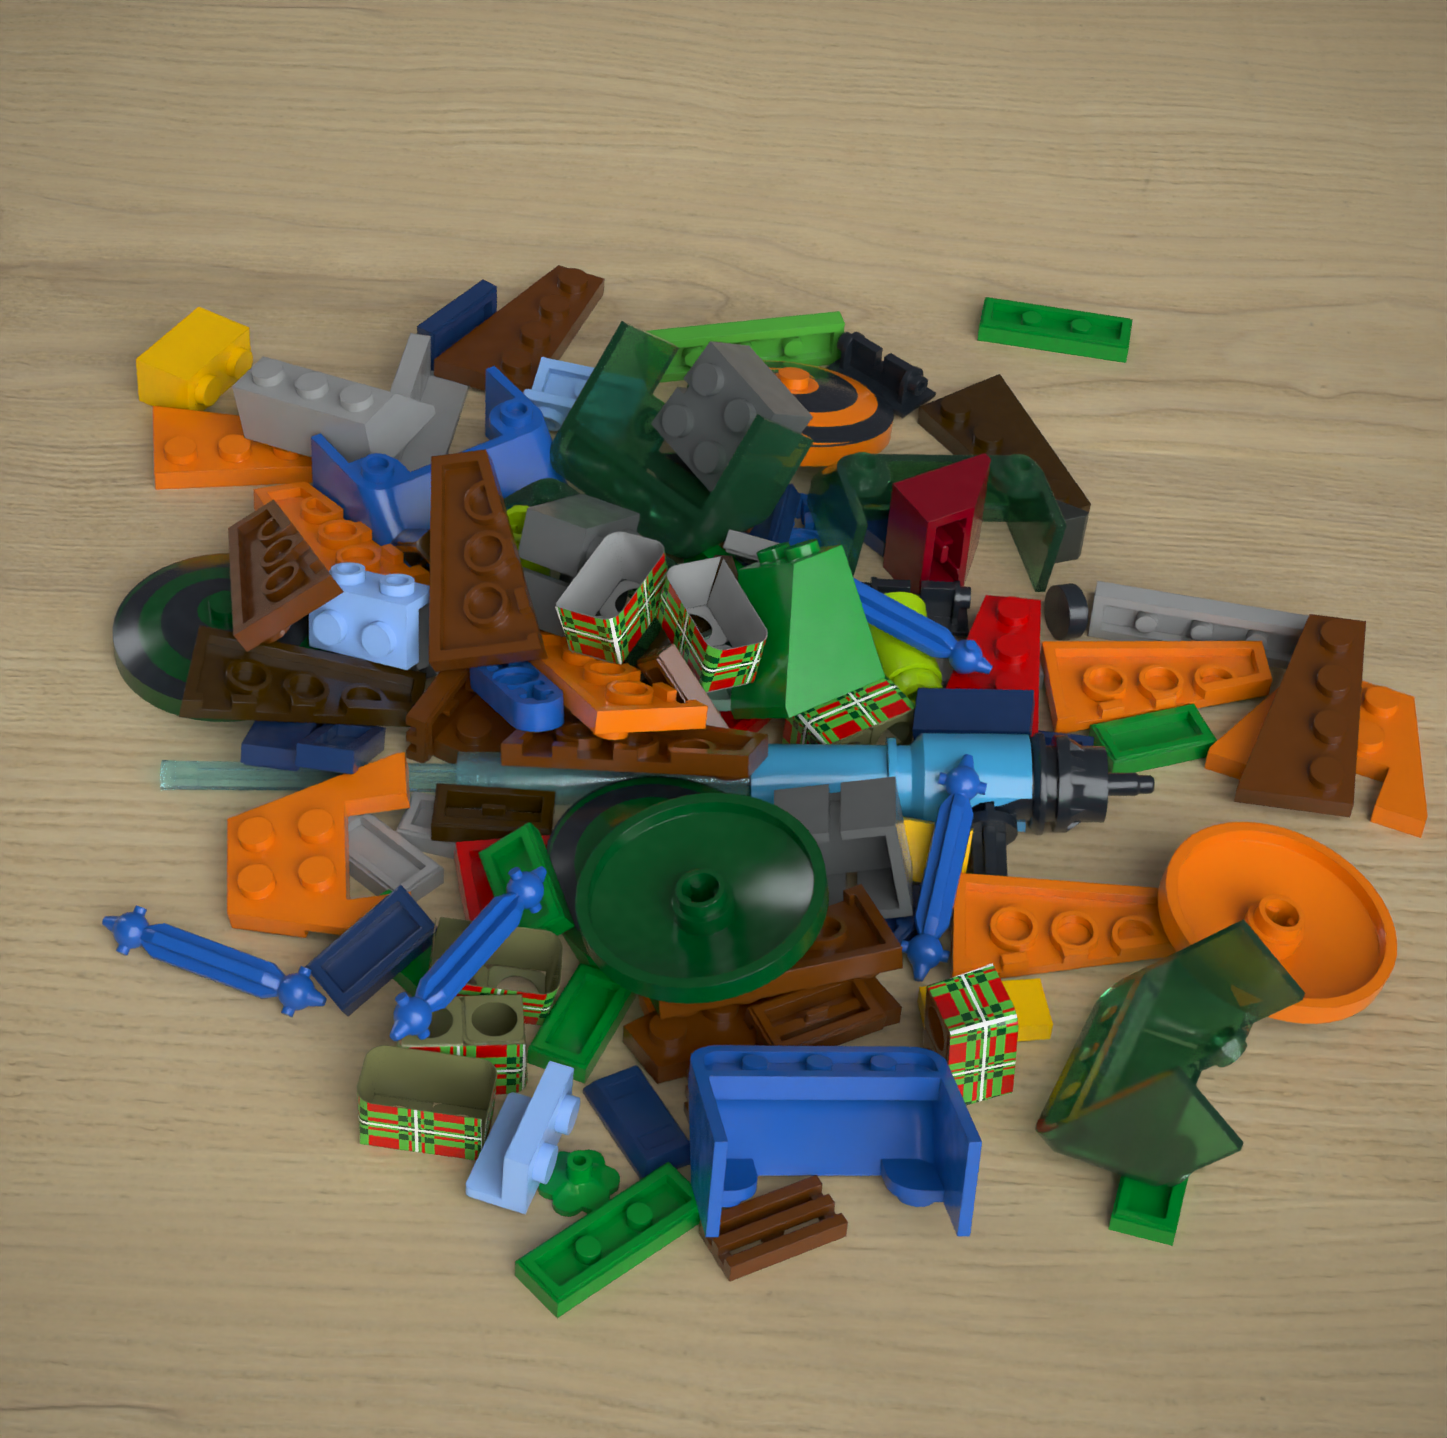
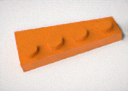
[153,406,313,490]
[253,481,430,586]
[529,631,708,740]
[1040,641,1272,733]
[950,873,1178,979]

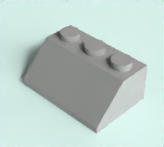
[232,356,436,463]

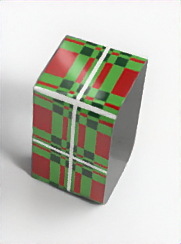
[555,532,668,665]
[655,556,768,693]

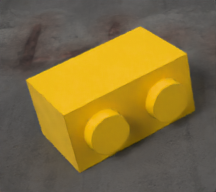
[136,307,253,411]

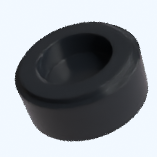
[1044,583,1088,640]

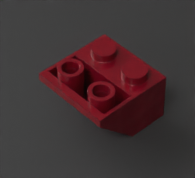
[883,453,991,594]

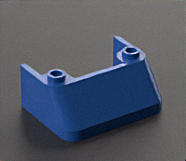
[311,366,572,567]
[688,1045,982,1237]

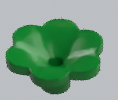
[537,1149,620,1217]

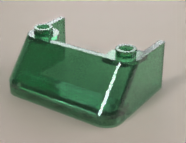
[550,321,814,559]
[807,452,1067,592]
[1035,919,1305,1187]

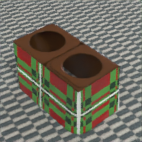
[923,963,1019,1105]

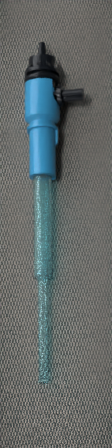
[160,732,1155,876]

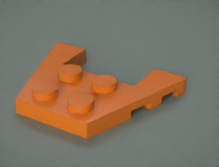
[1204,681,1428,838]
[227,752,412,938]

